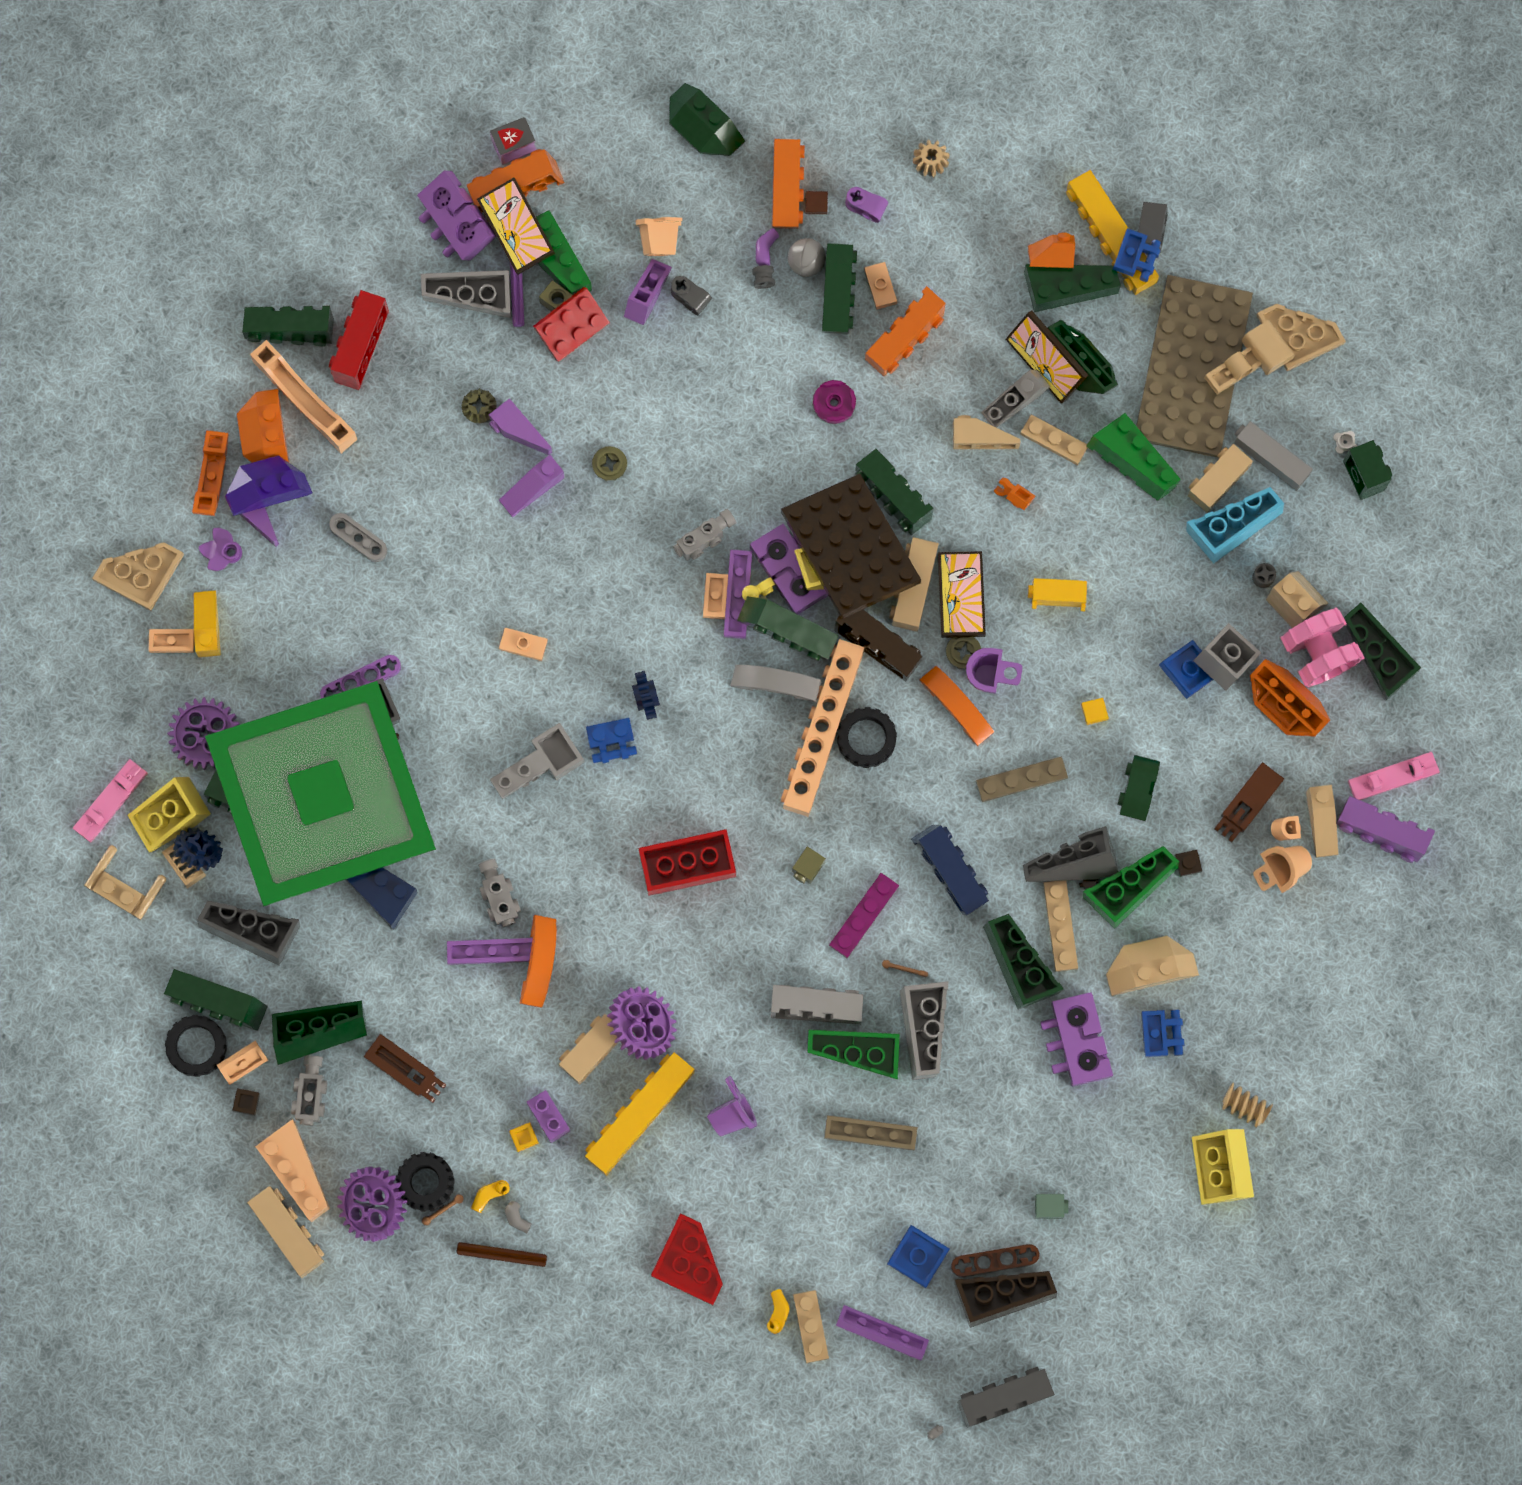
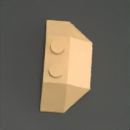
[1106,936,1199,996]

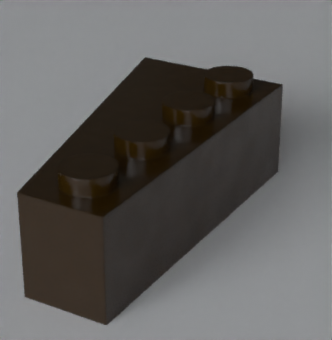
[834,609,923,682]
[954,1271,1057,1328]

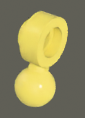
[742,577,776,600]

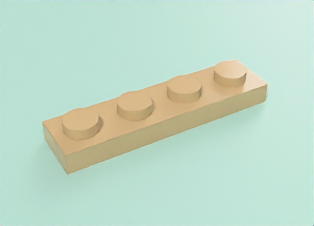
[1043,880,1078,972]

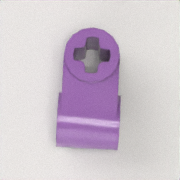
[845,187,888,223]

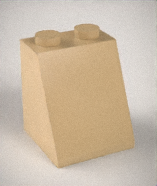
[1266,571,1329,628]

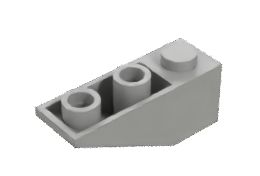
[981,370,1050,428]

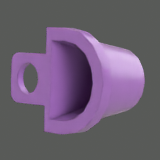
[966,648,1023,694]
[707,1076,757,1137]

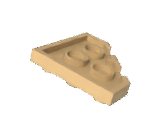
[1256,304,1346,371]
[92,542,184,611]

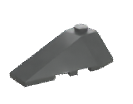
[1023,826,1118,882]

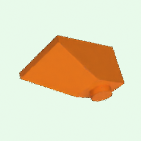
[1028,232,1075,268]

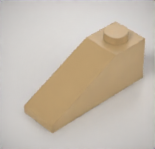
[953,415,1020,449]
[1306,785,1338,858]

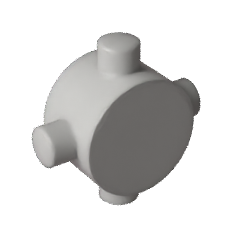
[927,1425,944,1440]

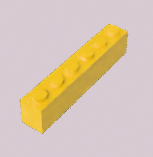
[1066,169,1159,295]
[585,1052,695,1176]

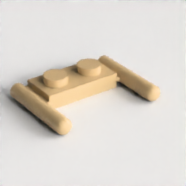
[84,845,166,920]

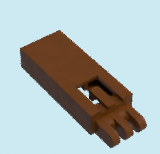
[1214,762,1284,843]
[363,1034,446,1103]

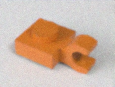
[994,477,1035,510]

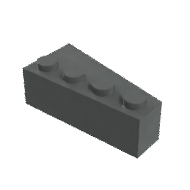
[197,901,300,966]

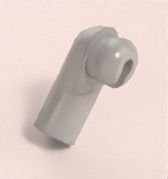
[505,1201,532,1234]

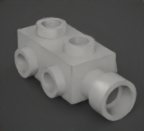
[673,509,736,561]
[478,859,521,927]
[291,1055,327,1126]

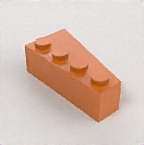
[772,139,805,229]

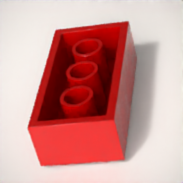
[329,290,389,390]
[638,829,736,896]

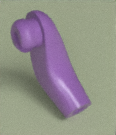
[756,228,779,266]

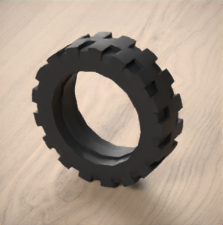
[837,707,897,768]
[165,1015,227,1077]

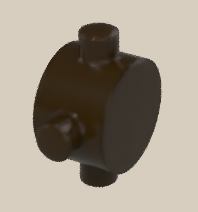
[1079,879,1099,890]

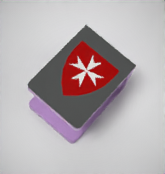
[490,117,536,165]

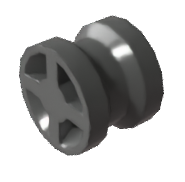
[752,265,775,289]
[1252,563,1276,588]

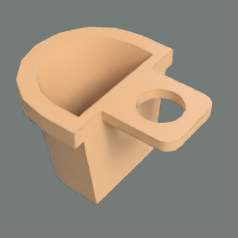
[636,217,682,256]
[1253,845,1312,893]

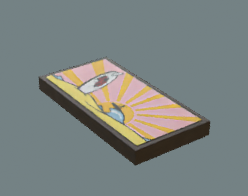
[477,177,555,275]
[1005,310,1089,404]
[938,551,986,638]

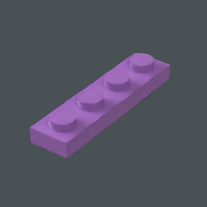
[724,550,752,639]
[447,938,533,965]
[836,1305,929,1361]

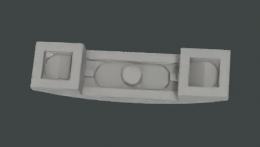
[731,665,821,702]

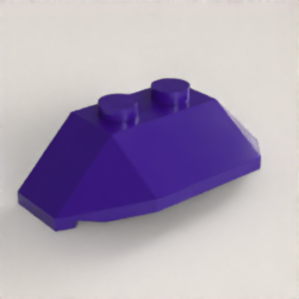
[225,456,313,516]

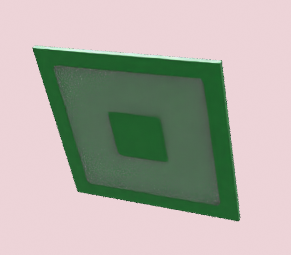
[205,681,436,907]

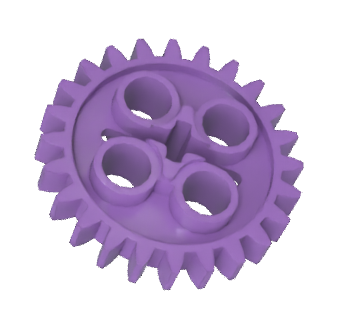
[167,697,240,770]
[607,986,677,1060]
[337,1166,407,1242]

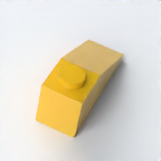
[194,590,221,657]

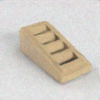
[162,844,206,889]

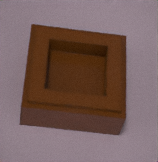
[806,191,828,214]

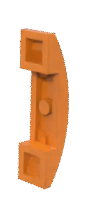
[192,430,229,516]
[919,666,994,746]
[520,915,557,1008]

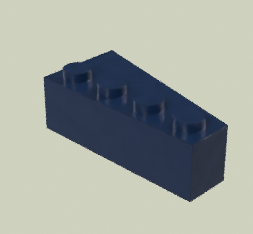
[911,824,989,916]
[346,867,418,930]

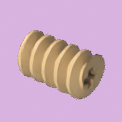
[1222,1082,1273,1128]

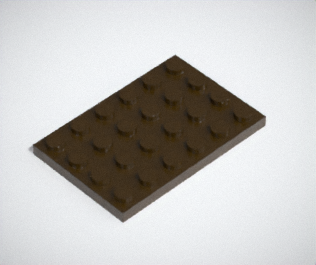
[781,474,921,619]

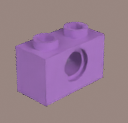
[527,1090,570,1143]

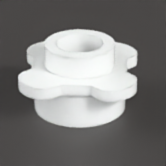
[1333,431,1357,454]

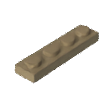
[976,756,1068,802]
[824,1115,918,1151]

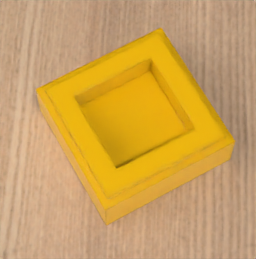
[1081,698,1109,725]
[509,1122,539,1152]

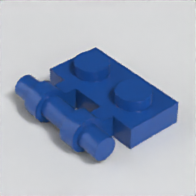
[1112,228,1161,282]
[586,718,637,764]
[1141,1010,1185,1057]

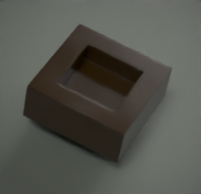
[1175,850,1202,877]
[232,1088,260,1116]

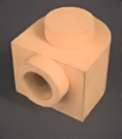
[1271,816,1301,841]

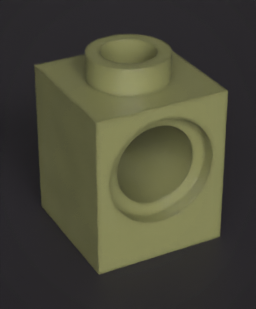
[539,280,573,312]
[792,846,826,884]

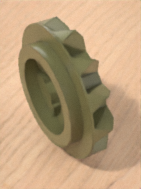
[461,388,497,423]
[592,446,627,481]
[946,637,981,669]

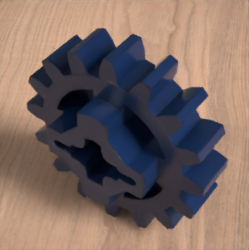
[632,671,660,720]
[173,828,223,871]

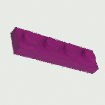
[829,873,899,958]

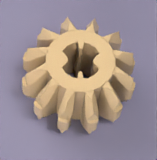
[913,140,950,178]

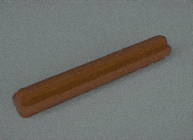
[456,1242,547,1267]

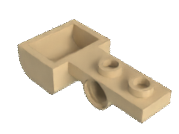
[1204,320,1295,395]

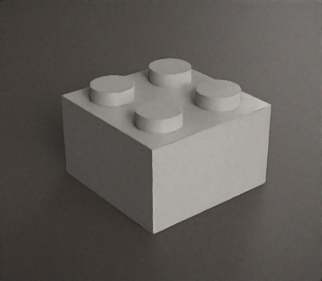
[1193,623,1261,691]

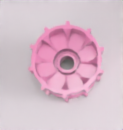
[1280,607,1365,688]

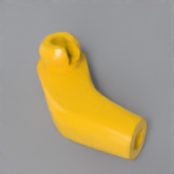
[471,1180,510,1213]
[767,1288,790,1334]

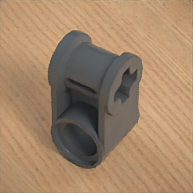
[671,276,712,316]

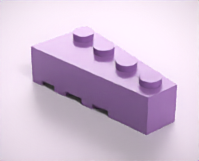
[1336,796,1435,863]

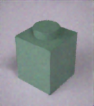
[1035,1194,1068,1219]

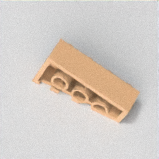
[255,1119,330,1222]

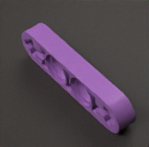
[320,655,401,699]

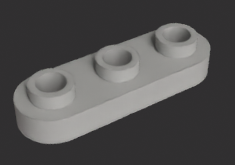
[329,513,387,562]

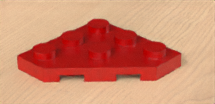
[651,1213,723,1306]

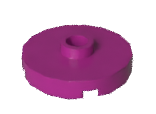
[812,380,856,424]

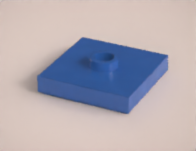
[1159,640,1214,699]
[887,1225,950,1288]

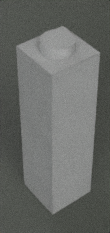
[1234,421,1313,491]

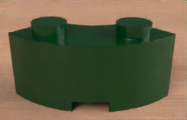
[1117,755,1160,821]

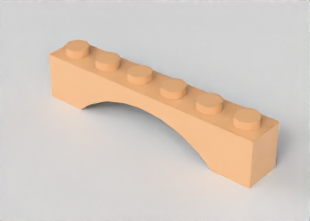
[250,340,357,454]

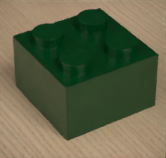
[1343,440,1392,500]

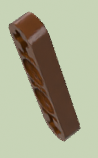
[951,1244,1040,1277]

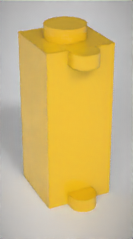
[1028,578,1087,612]

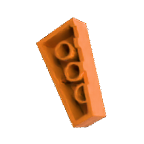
[467,149,565,213]
[865,286,946,376]

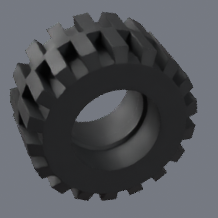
[396,1152,455,1212]

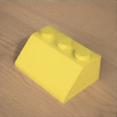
[1192,1129,1254,1205]

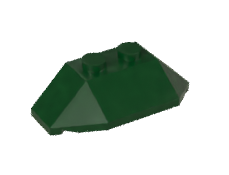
[669,83,745,156]
[1048,320,1118,394]

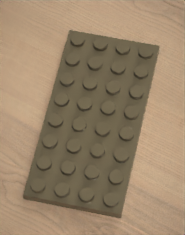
[1136,275,1253,458]

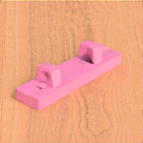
[1348,752,1440,800]
[73,759,148,843]

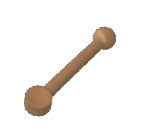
[882,960,928,977]
[422,1194,463,1225]

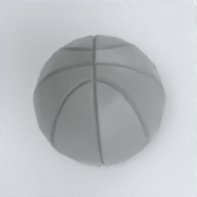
[788,238,826,277]

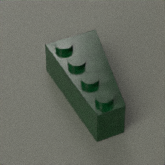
[822,243,857,334]
[1024,264,1121,313]
[983,914,1064,1010]
[164,969,268,1031]
[272,1000,367,1065]

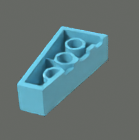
[1186,487,1284,564]

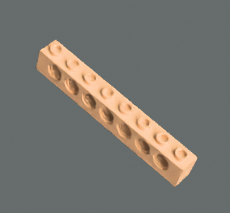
[781,639,865,817]

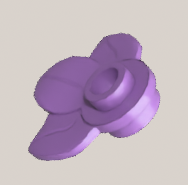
[198,528,242,571]

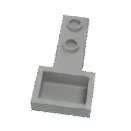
[490,723,584,799]

